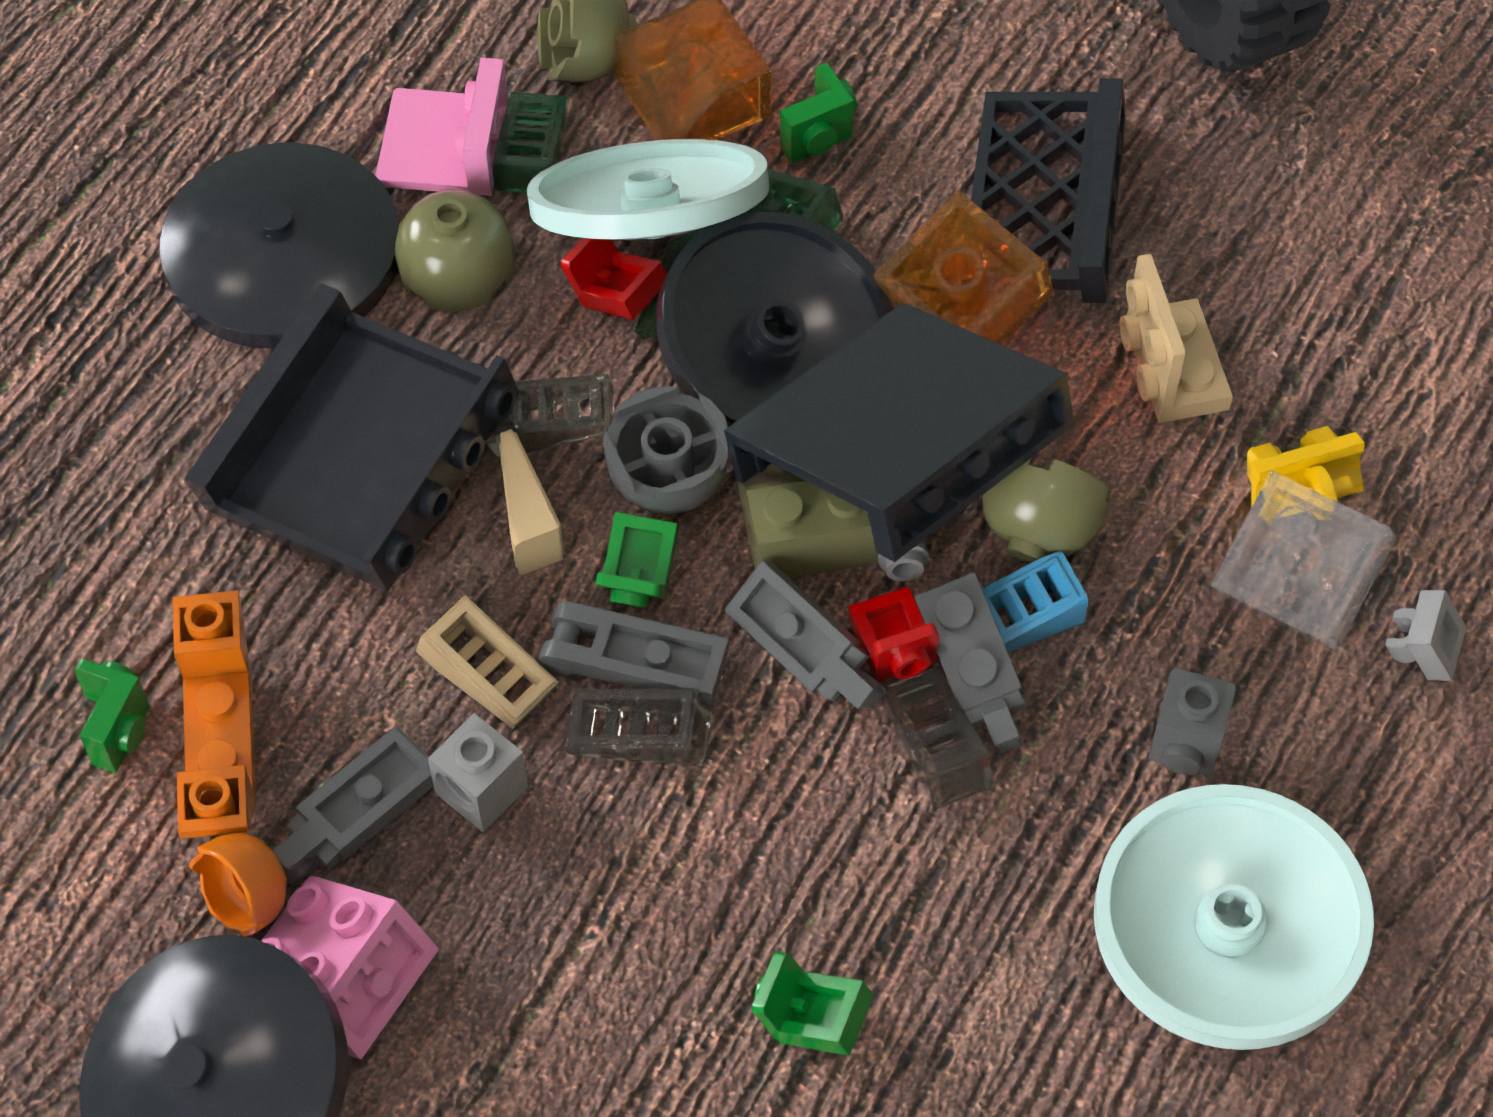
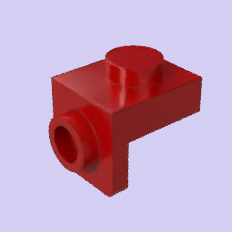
[561,238,667,320]
[848,587,939,682]

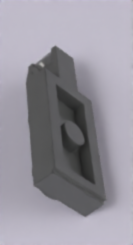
[724,560,888,710]
[915,572,1026,755]
[273,727,434,887]

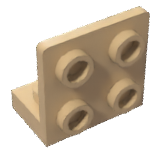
[1120,254,1233,423]

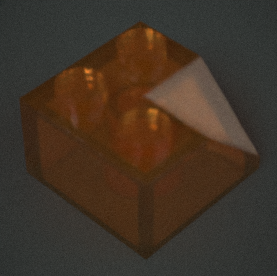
[614,0,771,140]
[873,190,1054,345]

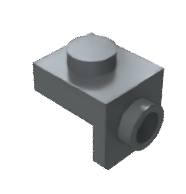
[1148,668,1236,777]

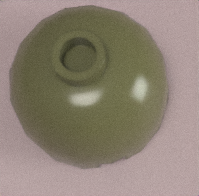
[537,0,637,83]
[395,189,516,312]
[982,458,1113,563]

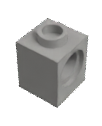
[428,713,528,833]

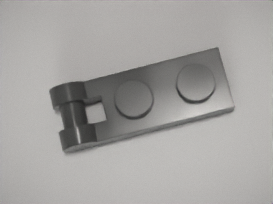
[537,601,729,706]

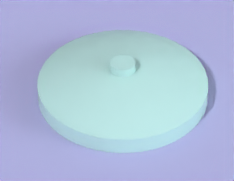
[527,139,769,240]
[1094,784,1374,1050]

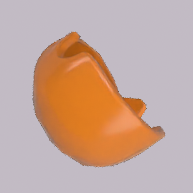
[189,833,287,937]

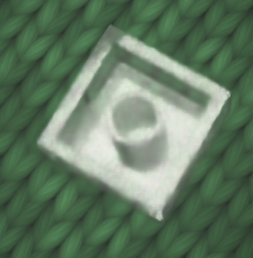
[1211,470,1396,653]

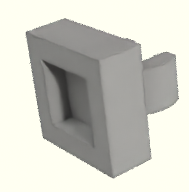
[1385,590,1467,681]

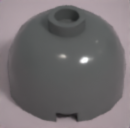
[603,386,730,515]

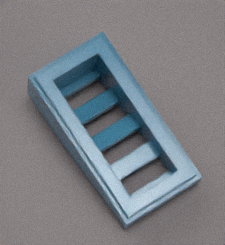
[982,551,1088,652]

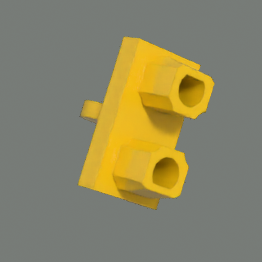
[1247,426,1364,521]

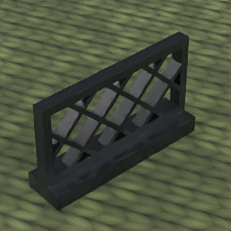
[960,78,1127,303]

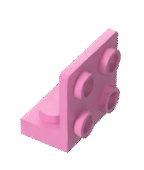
[375,57,509,196]
[261,876,439,1060]

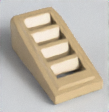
[499,429,565,575]
[416,595,559,729]

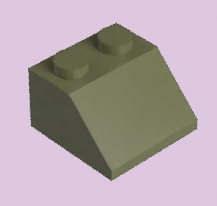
[735,465,879,578]

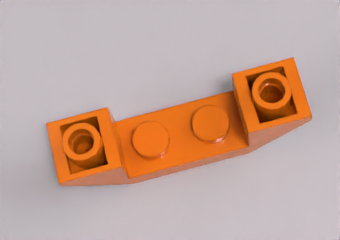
[173,590,256,839]

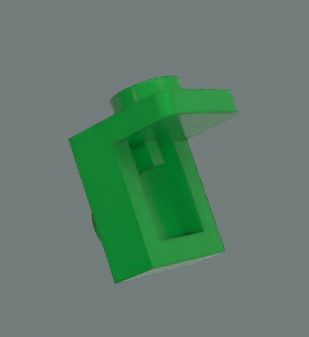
[780,62,857,163]
[595,512,680,609]
[74,659,150,773]
[752,952,874,1056]

